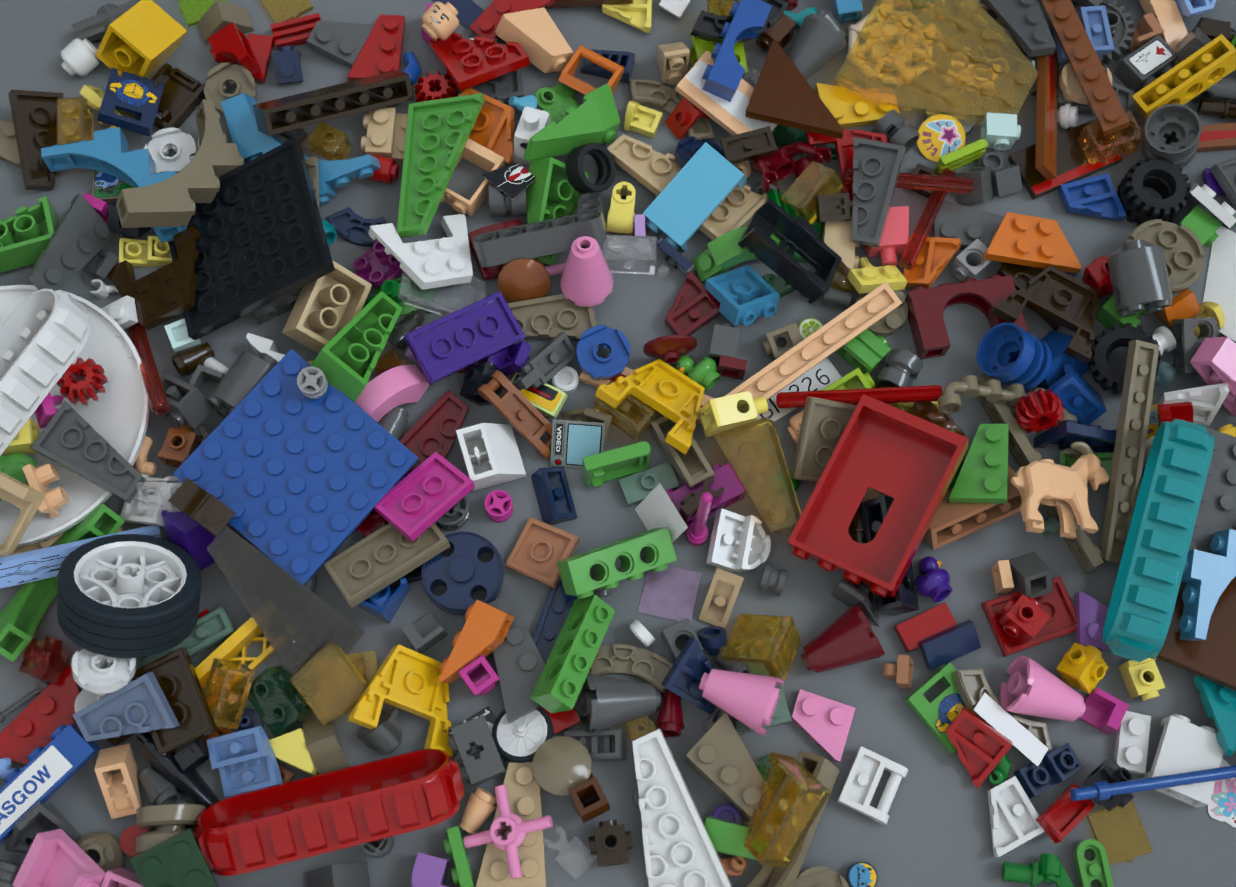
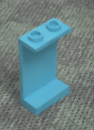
[643,142,747,252]

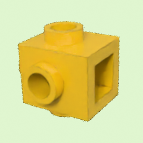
[1056,642,1109,694]

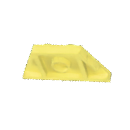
[602,0,652,33]

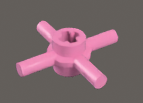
[463,785,553,879]

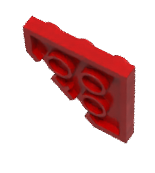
[429,33,530,91]

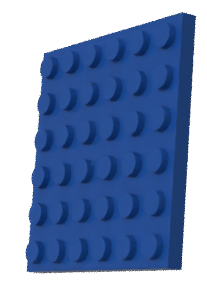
[173,348,419,587]

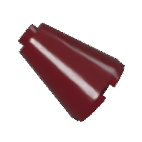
[800,604,885,674]

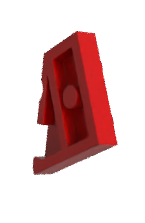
[946,706,1013,788]

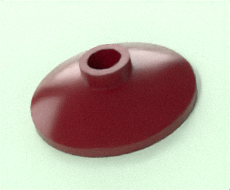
[643,335,697,363]

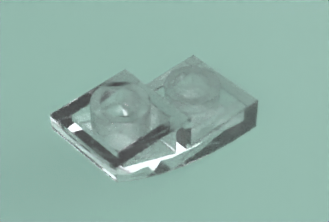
[137,480,197,512]

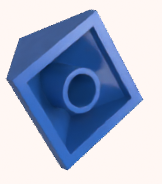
[1037,330,1090,390]

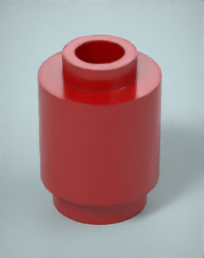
[365,154,400,184]

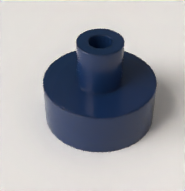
[698,626,728,656]
[232,708,264,732]

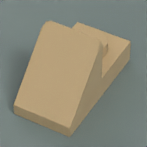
[698,568,744,628]

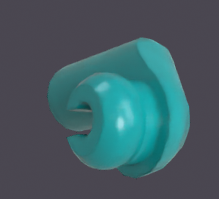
[784,7,818,28]

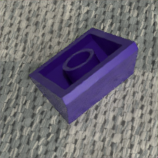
[161,510,229,571]

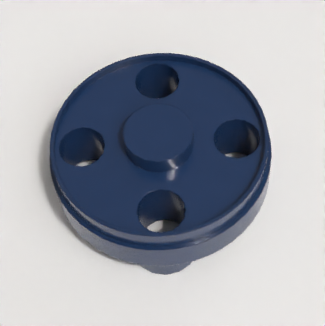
[421,531,505,616]

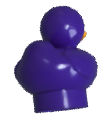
[915,556,953,603]

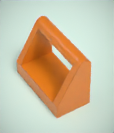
[558,45,625,95]

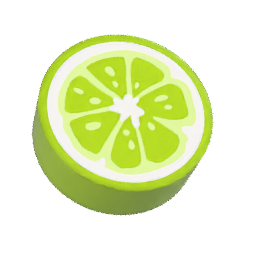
[798,318,824,340]

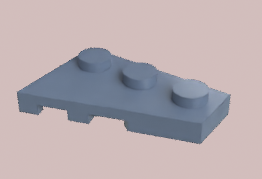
[73,672,180,742]

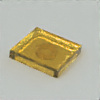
[290,641,368,726]

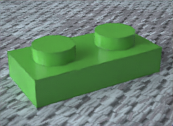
[443,826,475,887]

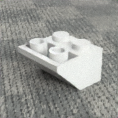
[456,423,526,491]

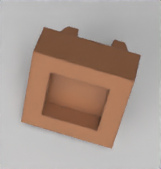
[883,654,914,690]

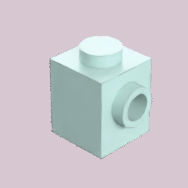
[980,112,1021,151]

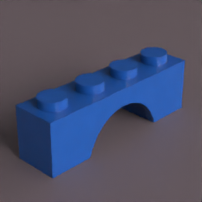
[702,0,772,102]

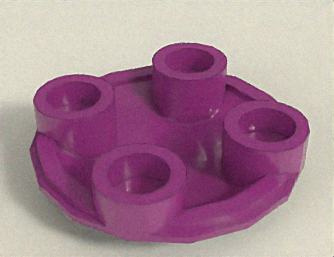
[353,241,403,287]

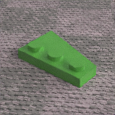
[949,424,1009,504]

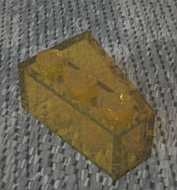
[744,752,831,868]

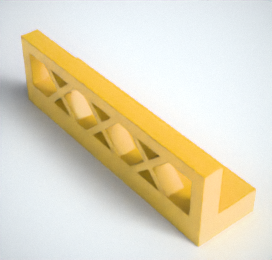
[195,600,298,711]

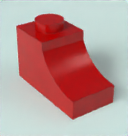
[208,22,261,75]

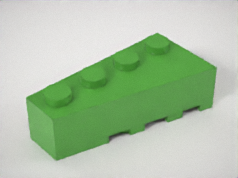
[0,195,60,273]
[310,291,403,402]

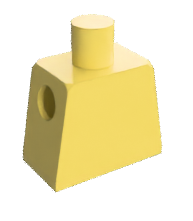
[699,391,768,437]

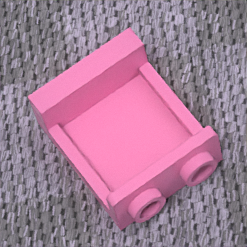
[12,829,106,887]

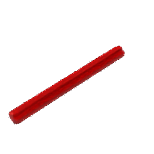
[776,385,942,408]

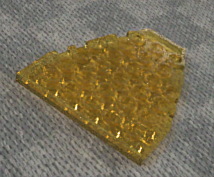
[834,0,1039,119]

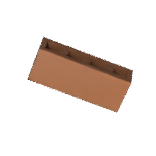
[923,465,1022,550]

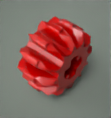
[414,70,458,102]
[57,357,108,406]
[1014,388,1064,434]

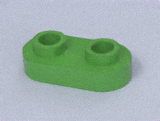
[1073,839,1114,887]

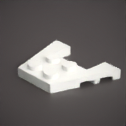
[368,214,473,290]

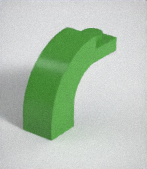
[692,226,789,282]

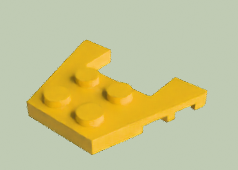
[595,359,705,455]
[348,644,453,757]

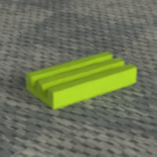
[935,138,989,177]

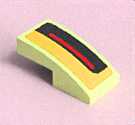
[504,372,568,419]

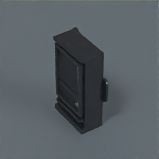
[738,198,842,304]

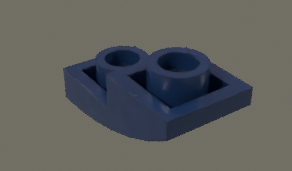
[1014,742,1084,799]

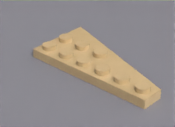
[607,134,768,240]
[476,761,546,887]

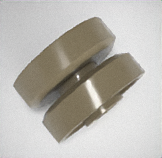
[135,804,206,854]

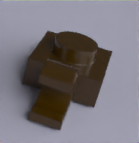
[679,476,724,523]

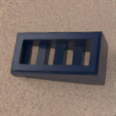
[580,49,635,84]

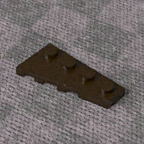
[8,90,64,190]

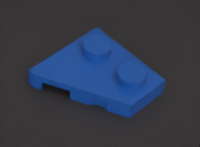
[1058,173,1127,221]

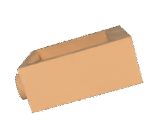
[440,138,505,218]

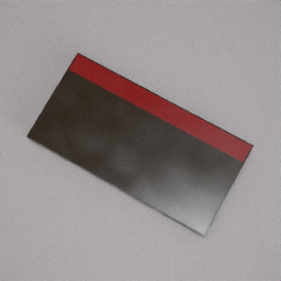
[1008,119,1123,200]

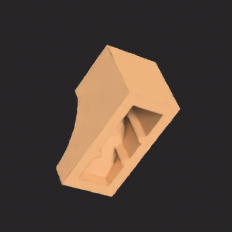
[94,743,143,819]

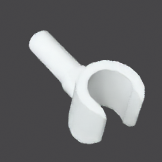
[90,279,119,299]

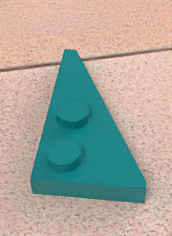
[1193,674,1236,757]

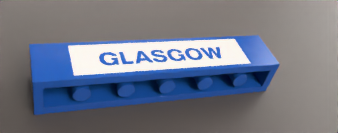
[0,723,101,845]

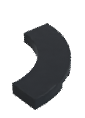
[690,0,789,43]

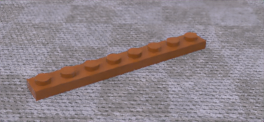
[1039,0,1130,136]

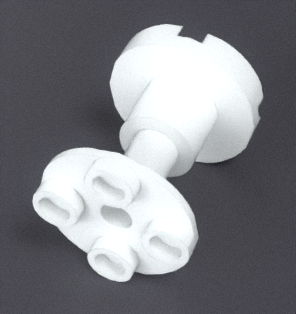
[72,649,136,713]

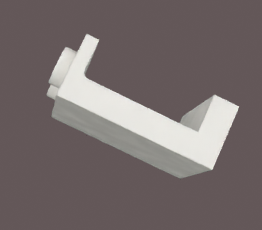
[1143,714,1224,808]

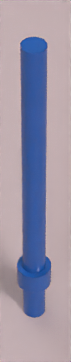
[1070,765,1236,801]

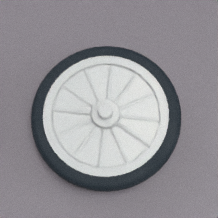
[492,708,553,763]

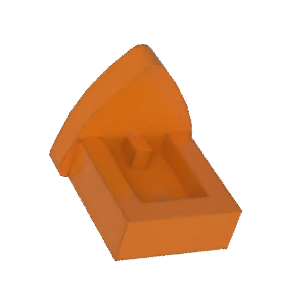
[1154,288,1202,330]

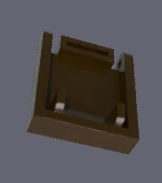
[138,63,205,129]

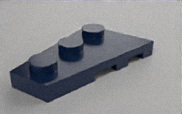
[1034,420,1117,453]

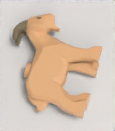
[1011,441,1109,539]

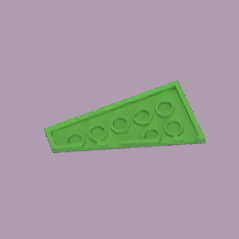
[397,93,485,238]

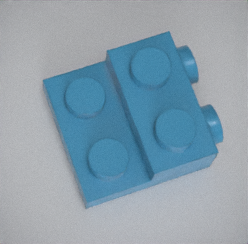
[704,265,780,326]

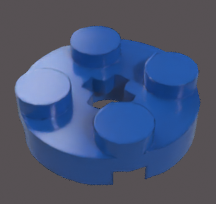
[576,325,631,381]

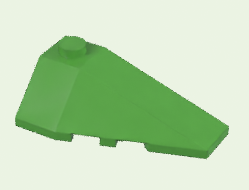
[523,84,620,161]
[526,157,589,266]

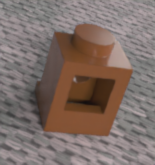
[157,425,201,468]

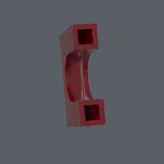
[905,275,1028,359]

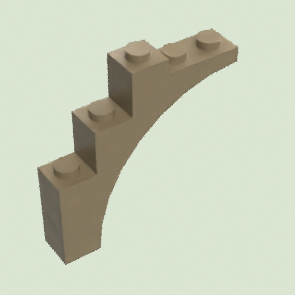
[116,100,244,228]

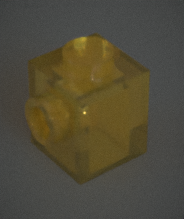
[307,122,351,161]

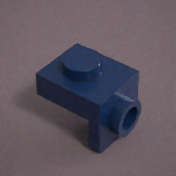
[272,46,304,84]

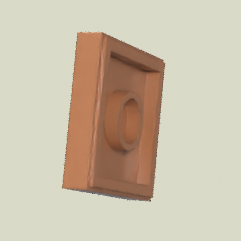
[504,517,580,589]

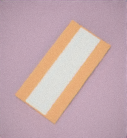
[675,51,778,136]

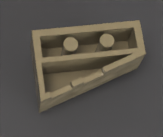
[684,712,772,822]

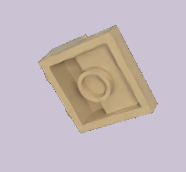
[361,107,408,164]

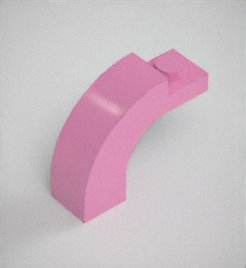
[354,364,430,423]

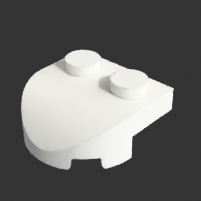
[706,508,771,572]

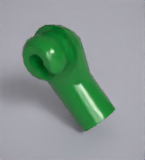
[988,754,1011,785]

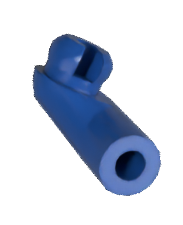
[402,52,421,84]

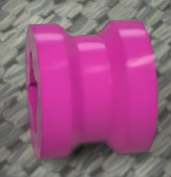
[484,490,513,523]

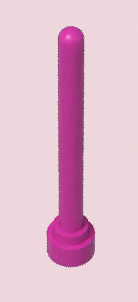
[686,492,713,547]

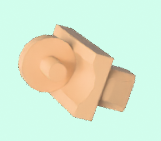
[22,463,70,519]

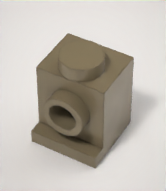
[761,322,803,360]

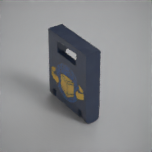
[97,68,165,137]

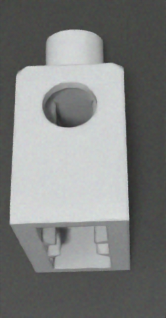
[514,107,551,167]

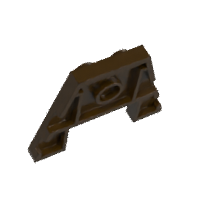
[108,225,200,330]
[992,266,1099,364]

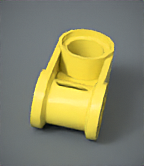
[607,182,636,235]

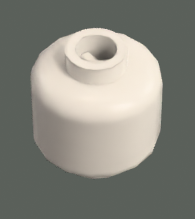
[60,38,100,77]

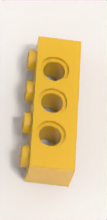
[1132,34,1236,122]

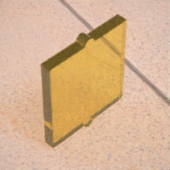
[260,0,313,23]
[1086,801,1153,866]

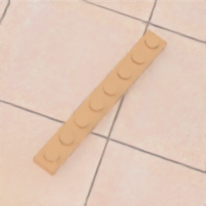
[725,282,902,401]

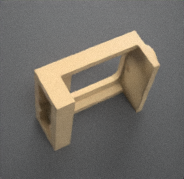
[0,471,45,556]

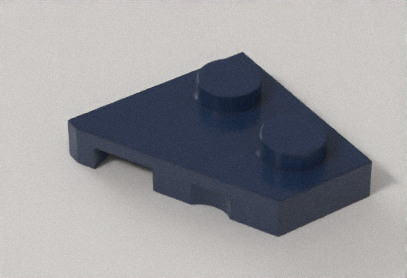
[661,636,716,715]

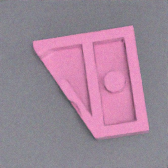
[791,689,855,763]

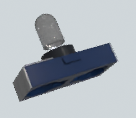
[655,237,696,280]

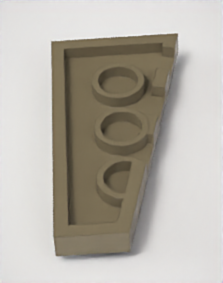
[507,294,597,340]

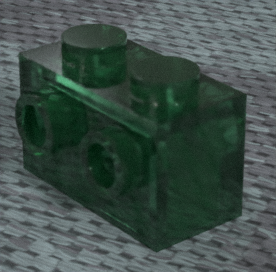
[243,666,315,738]

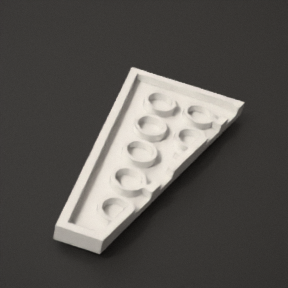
[632,729,732,887]

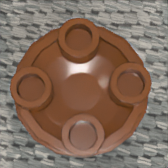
[497,258,551,303]

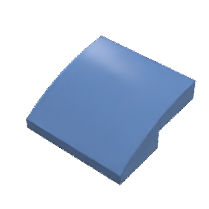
[1051,5,1114,63]
[206,726,283,798]

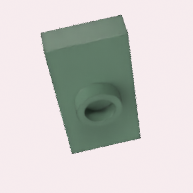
[618,461,680,507]

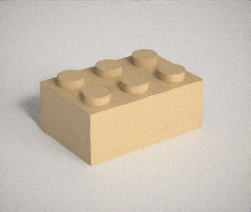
[282,260,372,354]

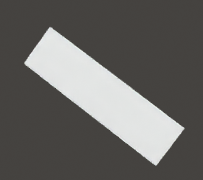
[974,693,1049,767]

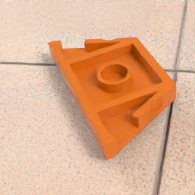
[459,88,515,165]
[983,212,1082,274]

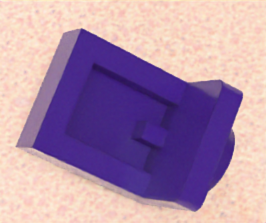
[486,341,532,376]

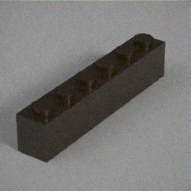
[252,70,414,136]

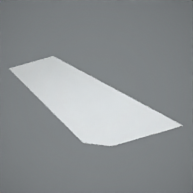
[1203,225,1236,342]

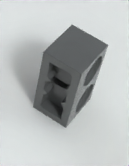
[1173,317,1219,373]

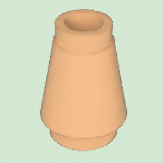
[459,787,497,834]

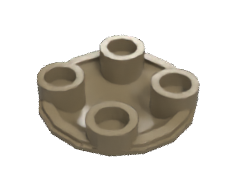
[532,736,591,795]

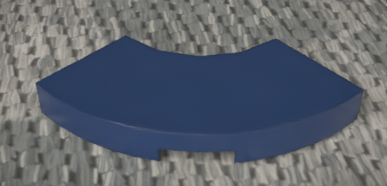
[326,207,388,247]

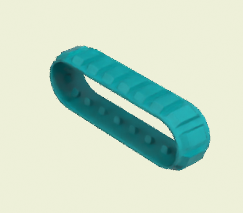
[1102,418,1215,662]

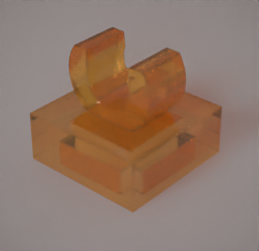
[374,348,408,375]

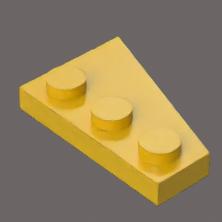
[815,83,900,129]

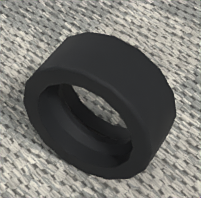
[566,143,616,194]

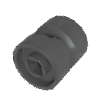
[871,110,920,155]
[488,183,527,218]
[875,348,923,388]

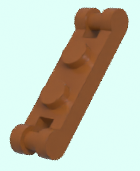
[477,370,552,460]

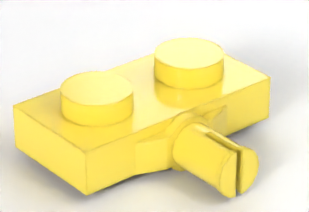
[847,257,907,294]

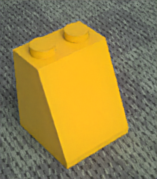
[95,0,187,79]

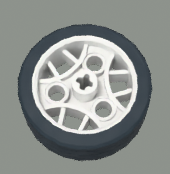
[57,534,202,658]

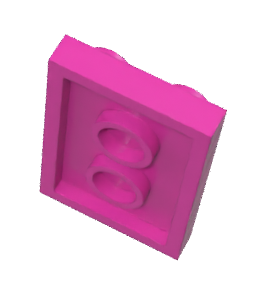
[374,451,475,542]

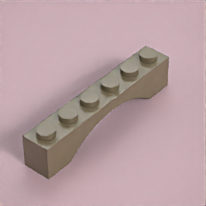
[747,750,840,887]

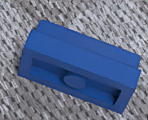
[1049,362,1107,425]

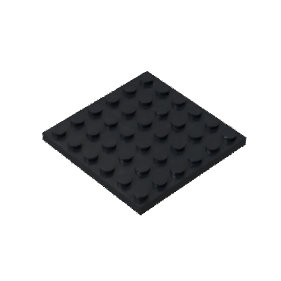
[168,138,335,340]

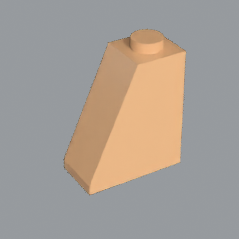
[496,7,573,73]

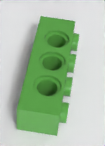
[557,527,677,599]
[530,595,616,714]

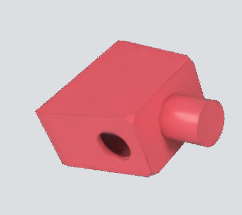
[863,206,909,266]

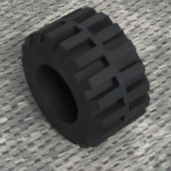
[1117,157,1191,226]
[1089,323,1161,395]

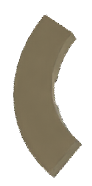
[629,79,715,142]
[589,643,673,694]
[953,668,1052,752]

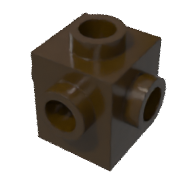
[589,820,633,868]

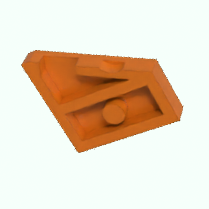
[903,236,961,288]

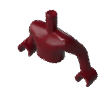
[752,142,831,191]

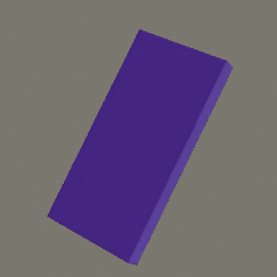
[404,291,526,385]

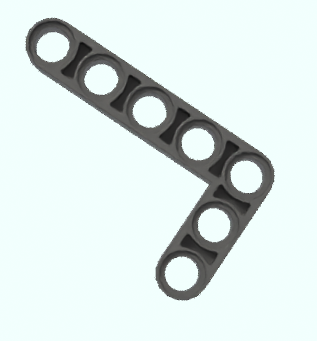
[473,192,607,267]

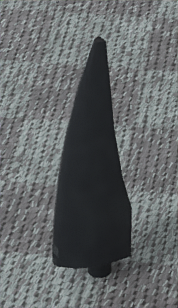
[136,732,219,809]

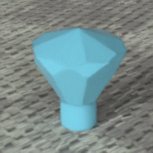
[508,95,537,115]

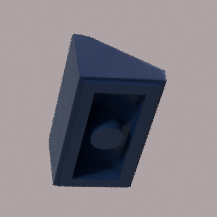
[531,467,578,525]

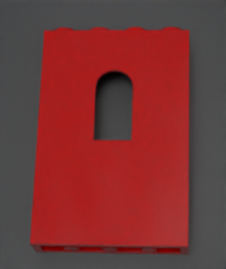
[787,394,968,598]

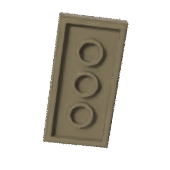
[323,523,451,609]

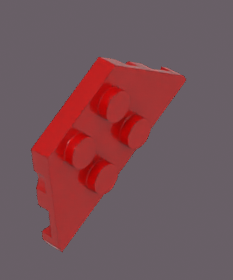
[0,666,81,765]

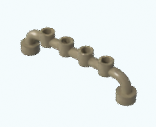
[938,375,1077,426]

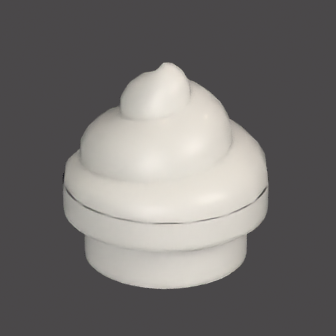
[1057,104,1078,129]

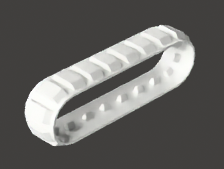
[0,289,91,456]

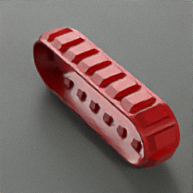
[194,749,464,876]

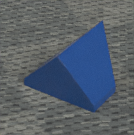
[356,578,410,624]

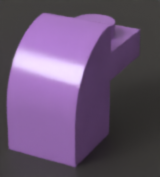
[411,852,450,887]

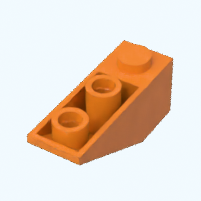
[438,599,515,684]

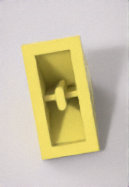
[269,728,318,776]

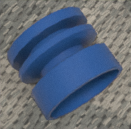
[976,322,1052,391]

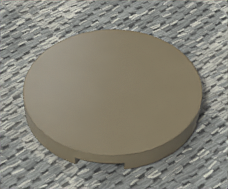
[1125,219,1205,294]

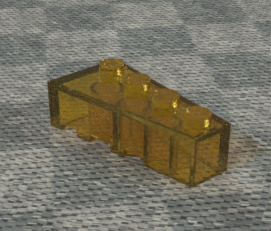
[714,417,802,534]

